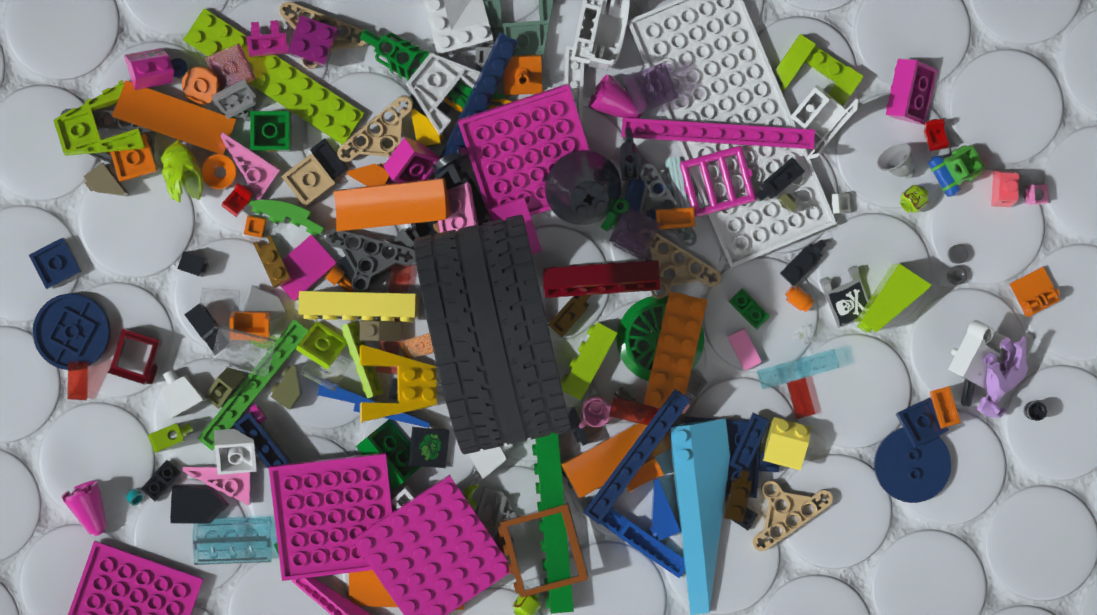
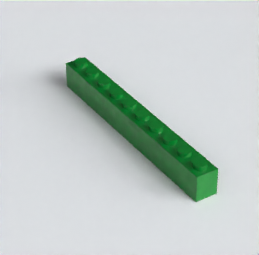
[532,433,574,614]

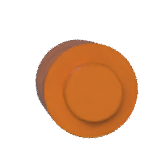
[785,285,815,312]

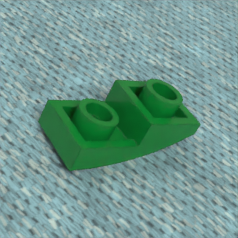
[728,288,770,330]

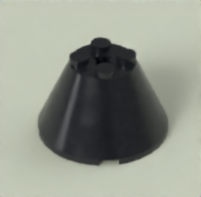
[545,150,621,225]

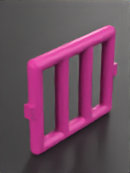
[680,146,756,217]

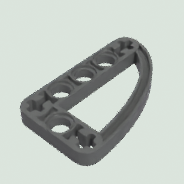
[60,108,155,164]

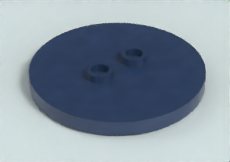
[33,293,111,370]
[874,427,951,503]

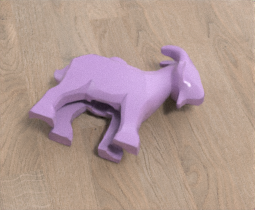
[977,336,1028,418]

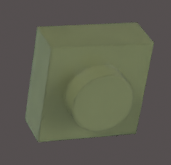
[777,193,798,213]

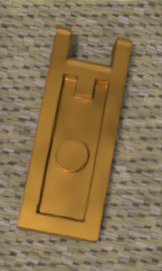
[253,234,292,288]

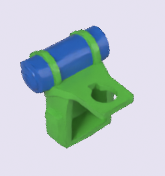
[928,145,985,197]

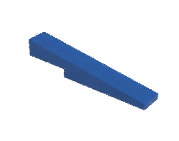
[317,380,430,428]
[583,495,685,578]

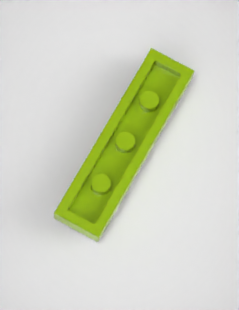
[341,321,383,398]

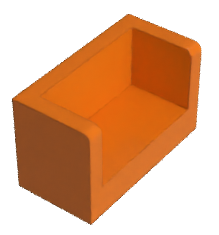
[230,311,271,340]
[627,457,664,493]

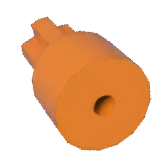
[325,265,355,292]

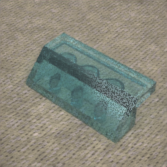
[192,517,272,565]

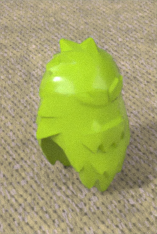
[161,140,203,203]

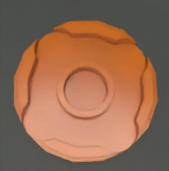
[182,66,220,105]

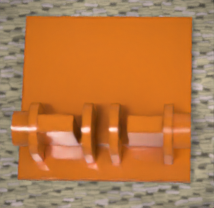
[1009,267,1060,318]

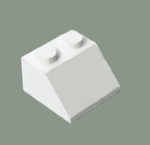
[214,429,257,475]

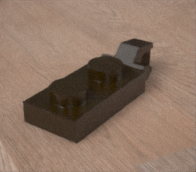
[548,295,591,337]
[724,468,752,523]

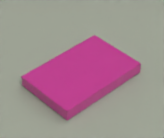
[487,196,542,254]
[281,234,337,301]

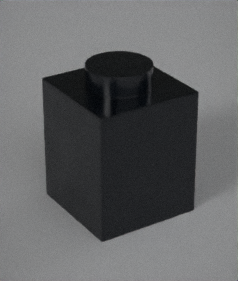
[177,251,209,277]

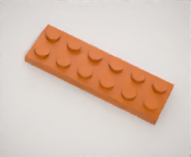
[643,291,708,408]

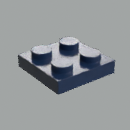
[29,237,82,289]
[896,397,949,448]

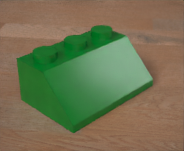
[356,419,421,491]

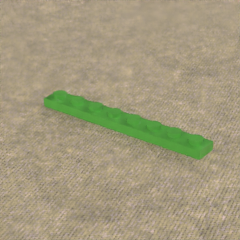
[197,319,309,451]

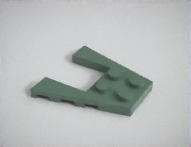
[484,0,553,60]

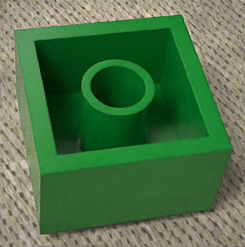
[250,111,292,152]

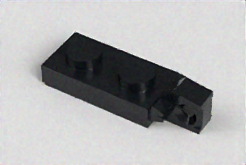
[756,157,805,202]
[779,240,826,287]

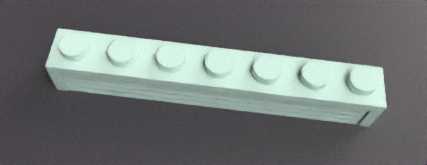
[665,157,693,241]

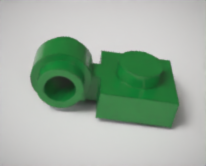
[600,198,630,232]

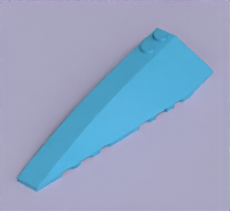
[669,418,730,615]

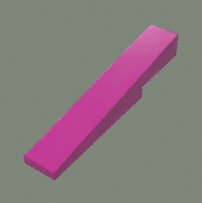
[292,577,371,615]

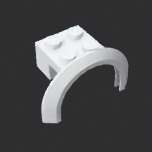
[791,85,859,159]

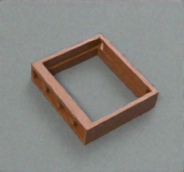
[498,503,589,598]

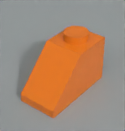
[347,163,391,186]

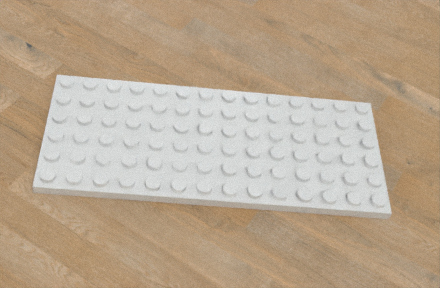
[627,0,837,268]

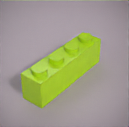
[561,322,618,401]

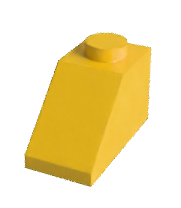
[411,109,444,147]

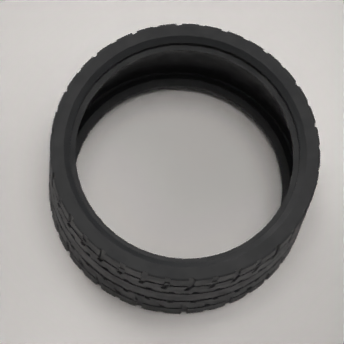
[414,214,571,455]

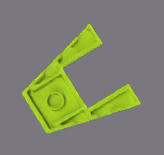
[53,80,145,156]

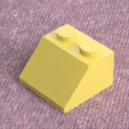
[763,417,811,470]

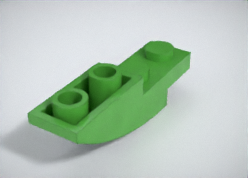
[249,200,325,236]

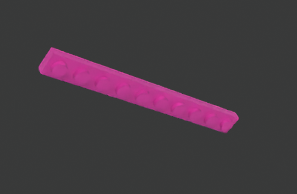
[621,118,815,150]

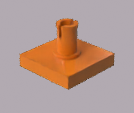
[503,54,542,95]

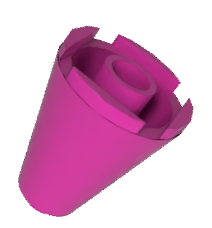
[588,74,643,119]
[61,480,107,536]

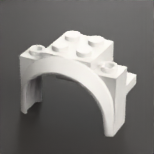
[570,0,630,70]

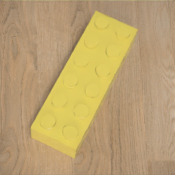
[298,291,419,322]

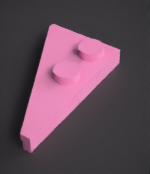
[221,132,280,200]
[182,467,251,505]

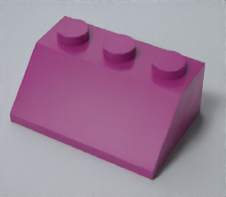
[886,59,938,125]

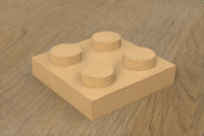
[281,153,336,207]

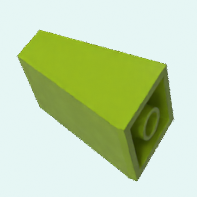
[855,263,931,333]

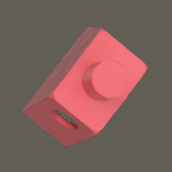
[991,170,1019,207]

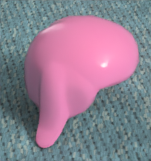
[579,395,617,428]

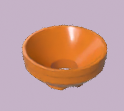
[201,154,237,189]

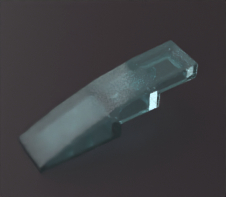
[757,349,840,389]

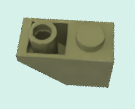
[270,365,302,410]

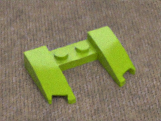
[774,34,864,106]

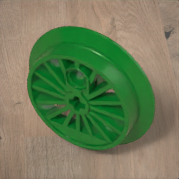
[617,295,704,381]

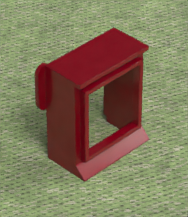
[107,328,163,385]

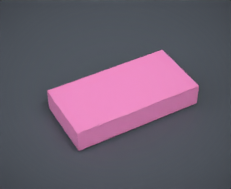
[727,328,762,371]

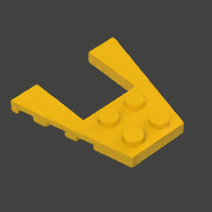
[360,345,437,423]

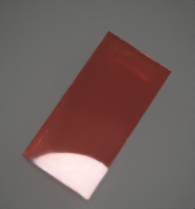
[67,361,89,400]
[786,377,815,419]

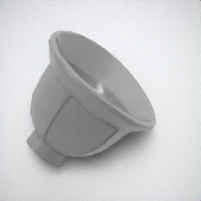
[877,144,915,179]

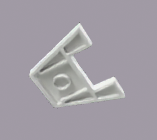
[406,53,481,135]

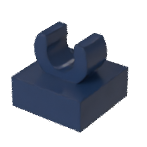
[759,452,779,472]

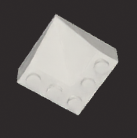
[423,0,494,57]

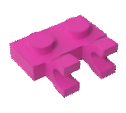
[247,20,288,57]

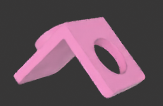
[1023,184,1049,205]

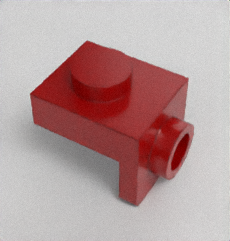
[924,119,949,151]
[221,183,253,217]

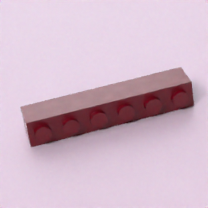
[543,260,661,298]

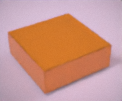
[244,216,267,238]

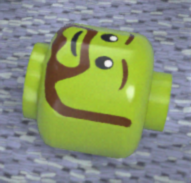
[900,185,929,213]
[512,594,541,615]

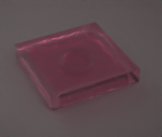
[205,43,256,91]

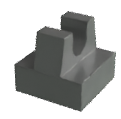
[393,228,414,251]

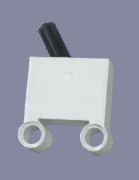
[948,320,1011,407]

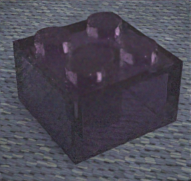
[623,62,679,114]

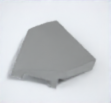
[212,79,256,122]
[244,285,287,321]
[476,487,517,529]

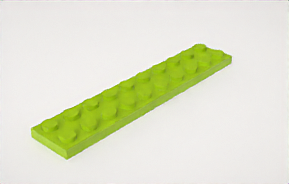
[183,8,365,144]

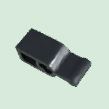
[620,127,639,180]
[184,303,231,355]

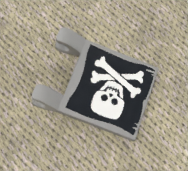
[819,266,869,328]

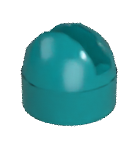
[126,489,144,506]

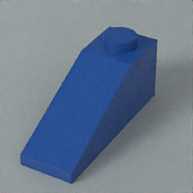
[650,478,681,540]

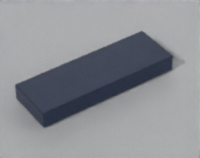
[729,412,771,470]

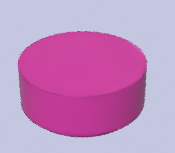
[250,403,267,423]

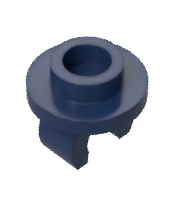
[171,58,188,77]

